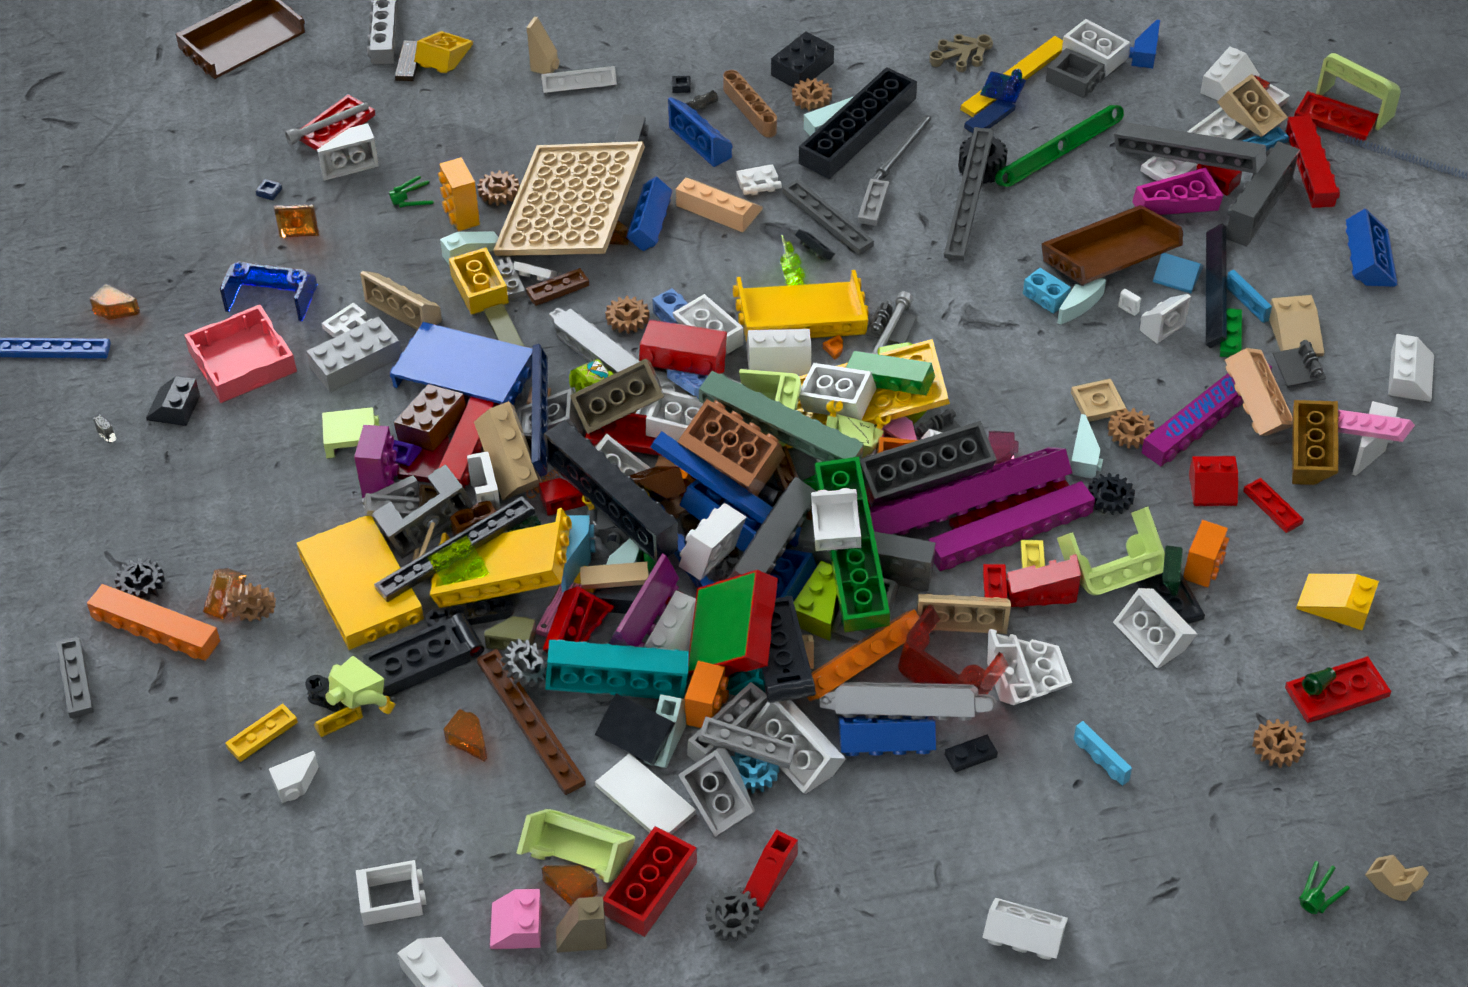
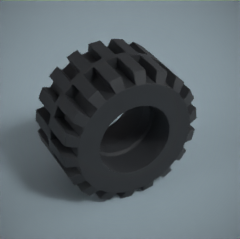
[958,136,1008,184]

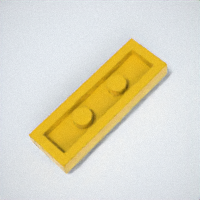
[225,703,298,762]

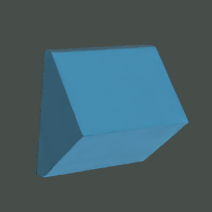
[1153,253,1204,294]

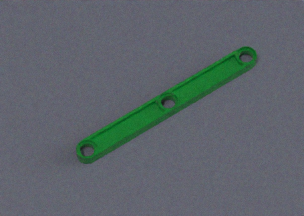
[995,105,1124,187]

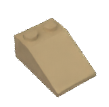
[1217,74,1288,137]
[1269,295,1324,356]

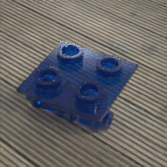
[980,69,1026,104]

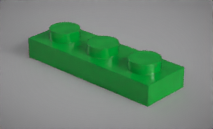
[1219,308,1242,358]

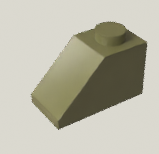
[484,616,536,653]

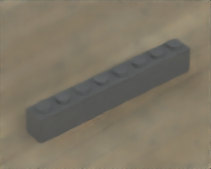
[1114,122,1267,174]

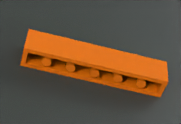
[87,584,220,661]
[807,609,926,701]

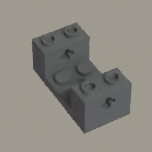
[372,464,473,559]

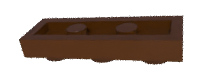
[526,268,589,306]

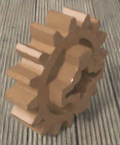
[792,78,832,111]
[477,170,519,206]
[605,296,650,334]
[1108,408,1155,449]
[225,583,276,622]
[1252,719,1306,768]

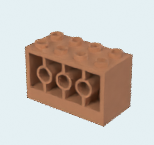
[677,399,785,496]

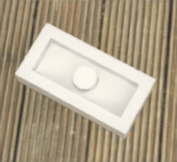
[513,261,557,281]

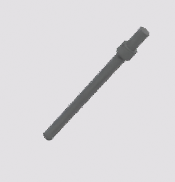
[872,115,931,180]

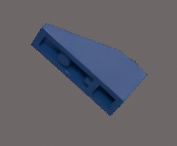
[1129,20,1160,69]

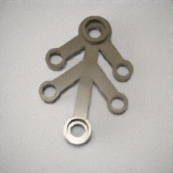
[929,34,993,72]

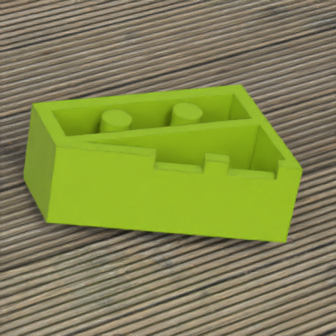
[794,561,838,641]

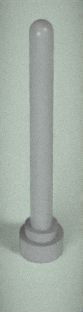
[285,102,369,145]
[872,291,913,354]

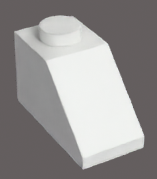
[269,751,319,803]

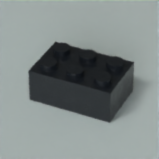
[771,31,834,88]

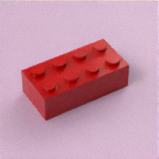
[603,826,697,937]

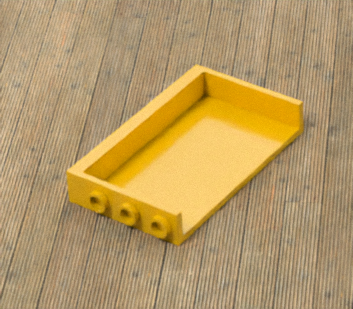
[733,270,869,342]
[430,508,572,608]
[297,516,424,650]

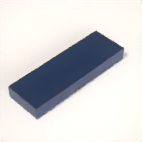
[964,97,1016,133]

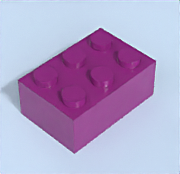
[354,424,399,498]

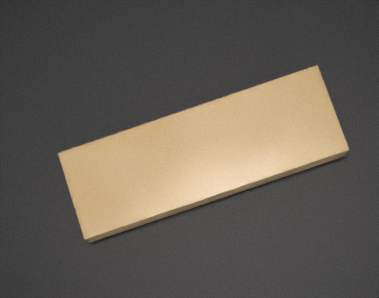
[580,562,648,589]

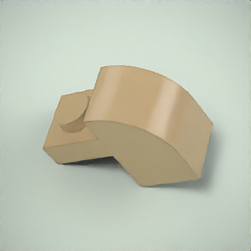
[1365,855,1429,901]

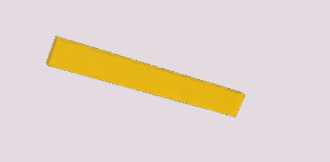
[960,36,1063,117]

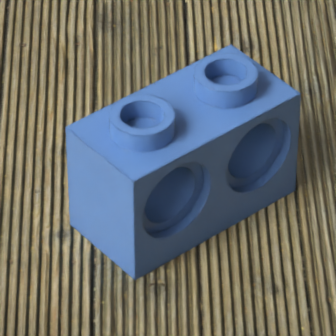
[652,288,688,324]

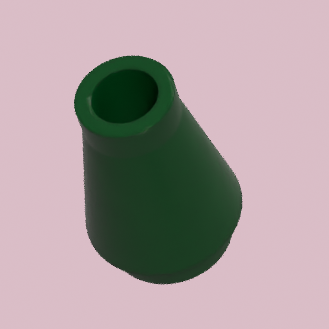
[1302,667,1336,695]

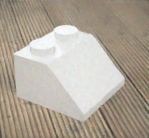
[1140,294,1191,344]

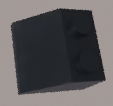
[146,376,200,426]

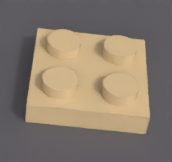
[1071,379,1126,422]

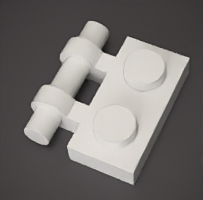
[736,164,782,196]
[322,303,372,337]

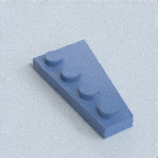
[667,369,708,399]

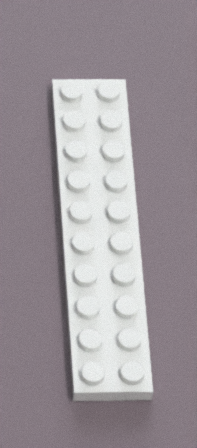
[1140,78,1290,181]

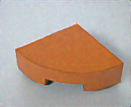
[823,335,843,360]

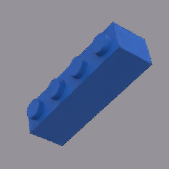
[626,176,673,251]

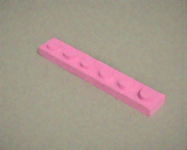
[1338,410,1415,442]

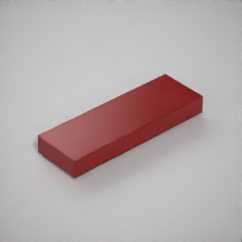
[1243,478,1304,533]

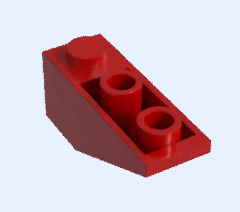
[742,829,798,911]

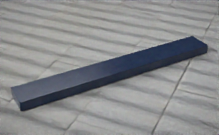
[531,344,548,477]

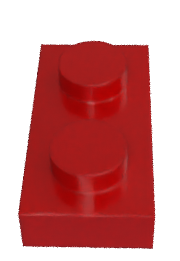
[983,564,1007,599]

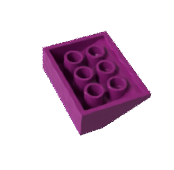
[608,553,679,647]

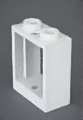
[356,860,427,926]

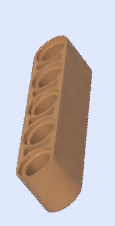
[723,70,777,137]

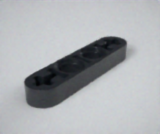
[426,597,514,628]

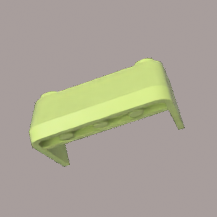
[1316,53,1401,130]
[739,369,801,446]
[1057,507,1168,595]
[517,809,635,883]

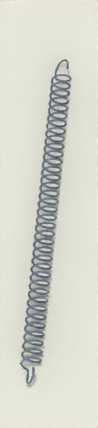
[1338,133,1468,180]

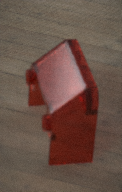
[898,605,1009,695]

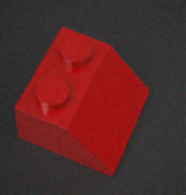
[1189,456,1238,506]

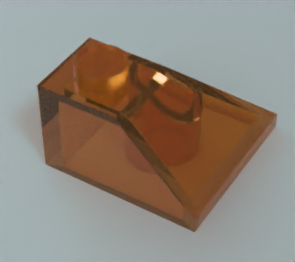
[274,204,319,238]

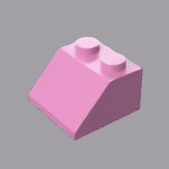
[490,889,542,949]

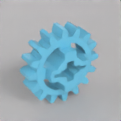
[731,752,779,793]

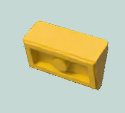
[314,706,363,737]

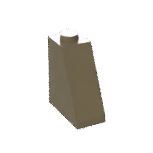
[556,896,607,953]

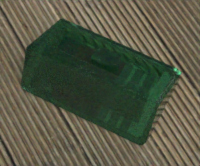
[1162,545,1183,596]

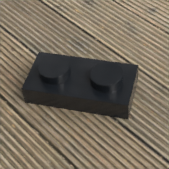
[795,229,835,260]
[944,734,998,772]

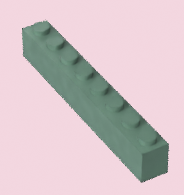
[699,371,864,462]

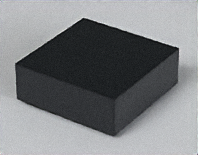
[672,76,691,93]

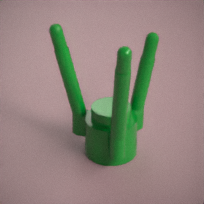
[389,176,434,208]
[1299,861,1350,914]

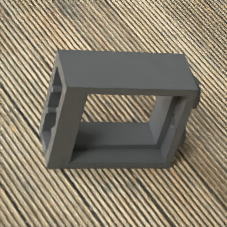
[1046,48,1105,98]

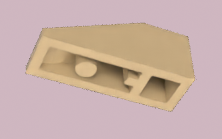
[527,16,559,74]

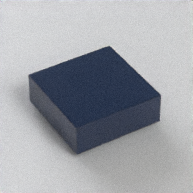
[255,179,283,201]

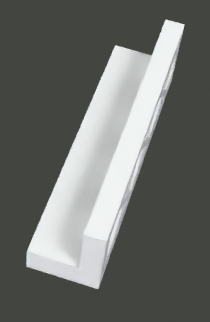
[541,66,617,93]

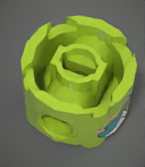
[569,359,613,392]

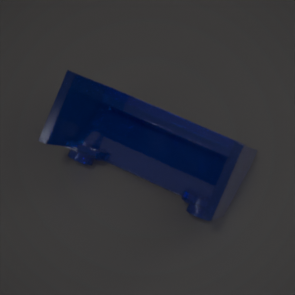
[220,262,317,321]

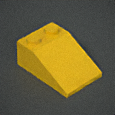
[414,31,473,73]
[1296,574,1379,630]

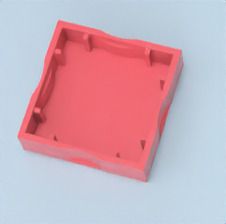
[184,305,297,403]

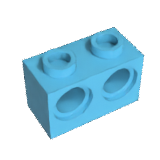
[1023,268,1071,314]

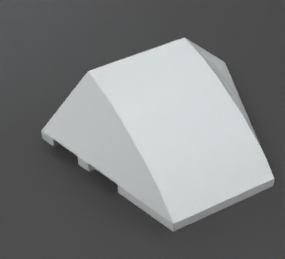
[987,629,1072,705]

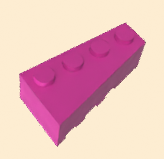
[1132,168,1223,215]

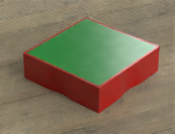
[688,570,778,677]

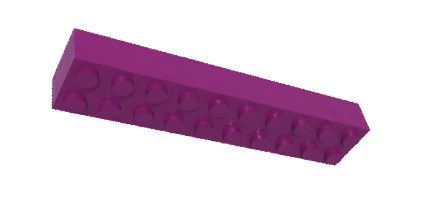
[869,447,1072,535]

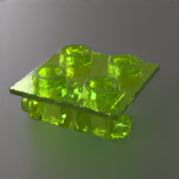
[780,235,806,286]
[428,536,489,585]

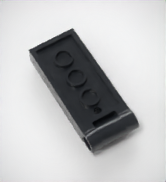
[760,596,816,703]
[362,613,484,697]

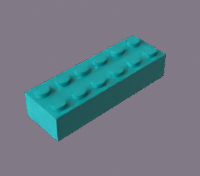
[545,640,689,699]

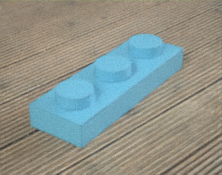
[1074,721,1132,786]

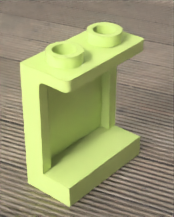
[322,407,380,458]

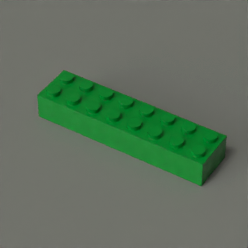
[815,456,890,633]

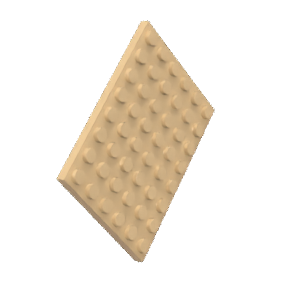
[493,141,645,256]

